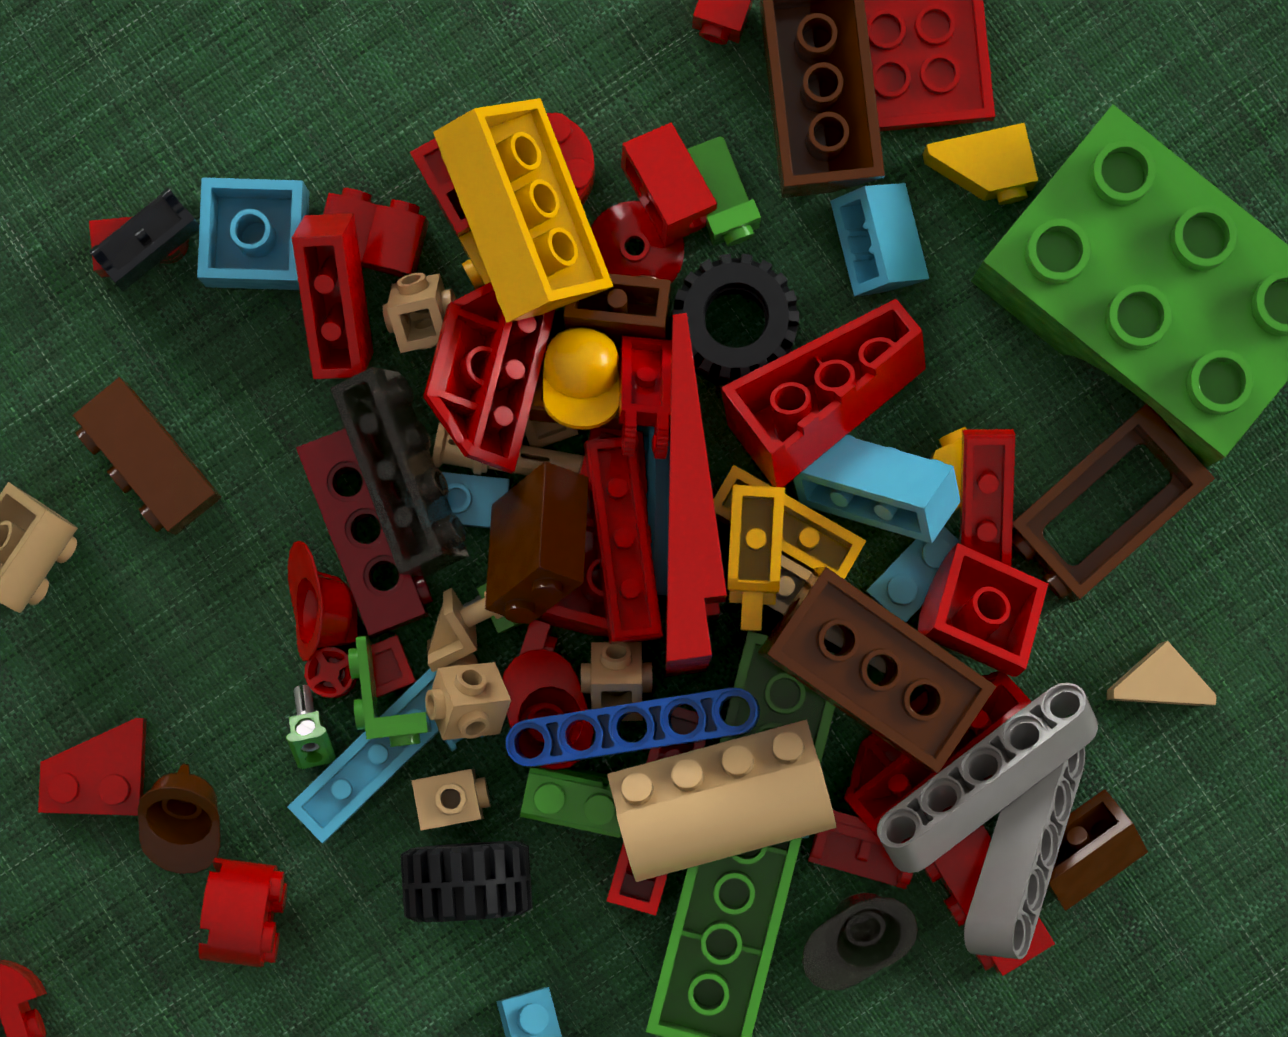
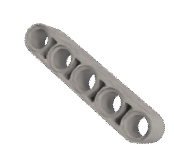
[877,682,1098,873]
[964,744,1085,959]

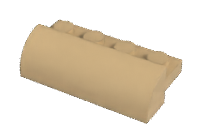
[607,719,837,882]

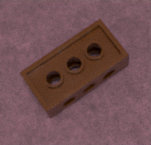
[758,567,997,773]

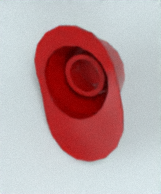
[288,541,358,661]
[502,649,594,770]

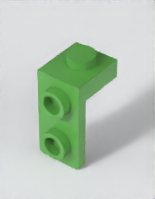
[687,137,761,246]
[348,636,432,747]

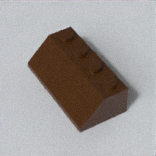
[759,0,885,198]

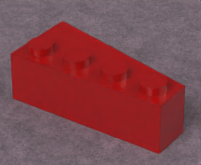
[721,299,926,487]

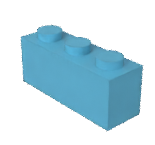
[793,435,961,544]

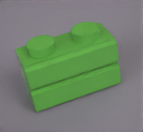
[520,766,621,838]

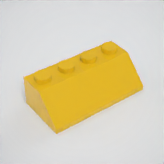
[433,98,614,323]

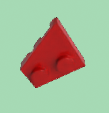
[38,718,147,816]

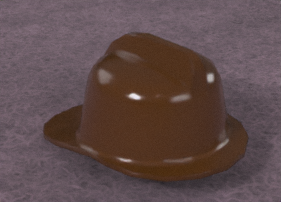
[138,764,220,874]

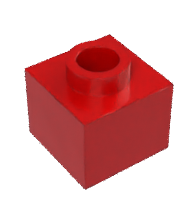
[692,0,752,45]

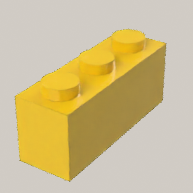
[713,465,866,579]

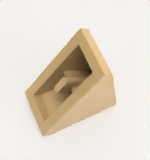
[1106,641,1216,706]

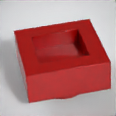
[520,620,558,655]
[371,635,417,698]

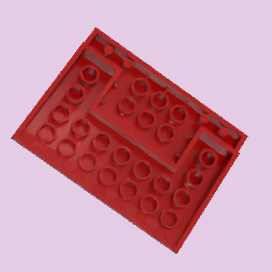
[666,313,727,677]

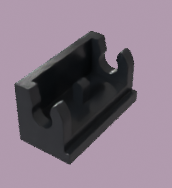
[89,187,199,292]

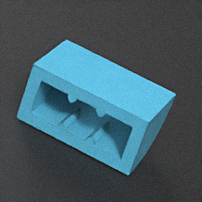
[830,183,929,297]

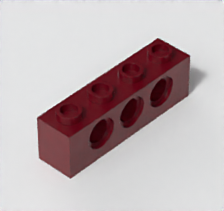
[296,425,433,638]

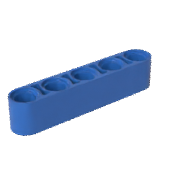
[506,688,760,767]

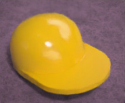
[543,327,620,430]

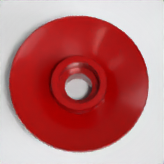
[591,201,684,284]

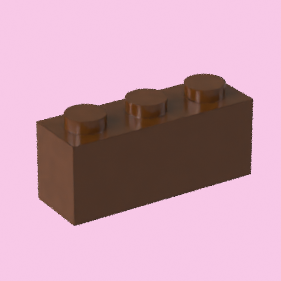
[72,377,222,536]

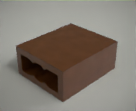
[485,461,588,625]

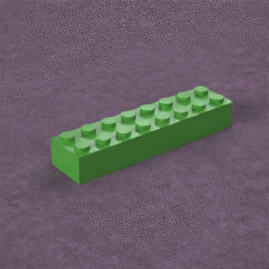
[646,631,835,1037]

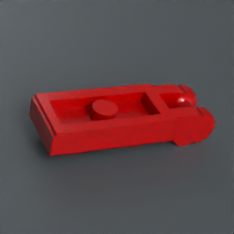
[619,336,672,459]

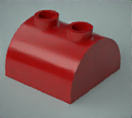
[918,543,1048,677]

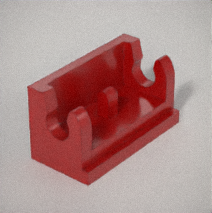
[621,122,717,247]
[808,810,913,889]

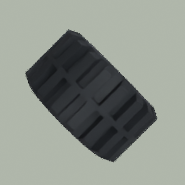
[672,253,799,384]
[400,841,533,922]

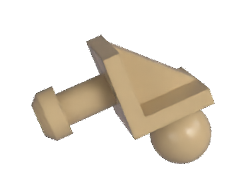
[427,588,504,672]

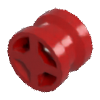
[304,647,358,698]

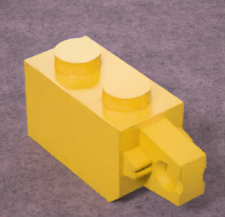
[727,485,785,631]

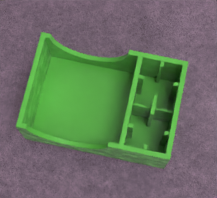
[971,104,1288,468]

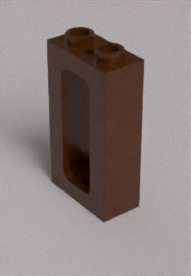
[1012,404,1215,602]

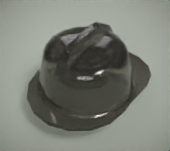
[802,892,918,990]

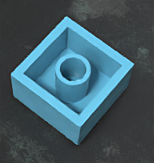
[197,178,309,290]

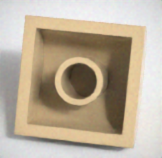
[0,482,78,613]

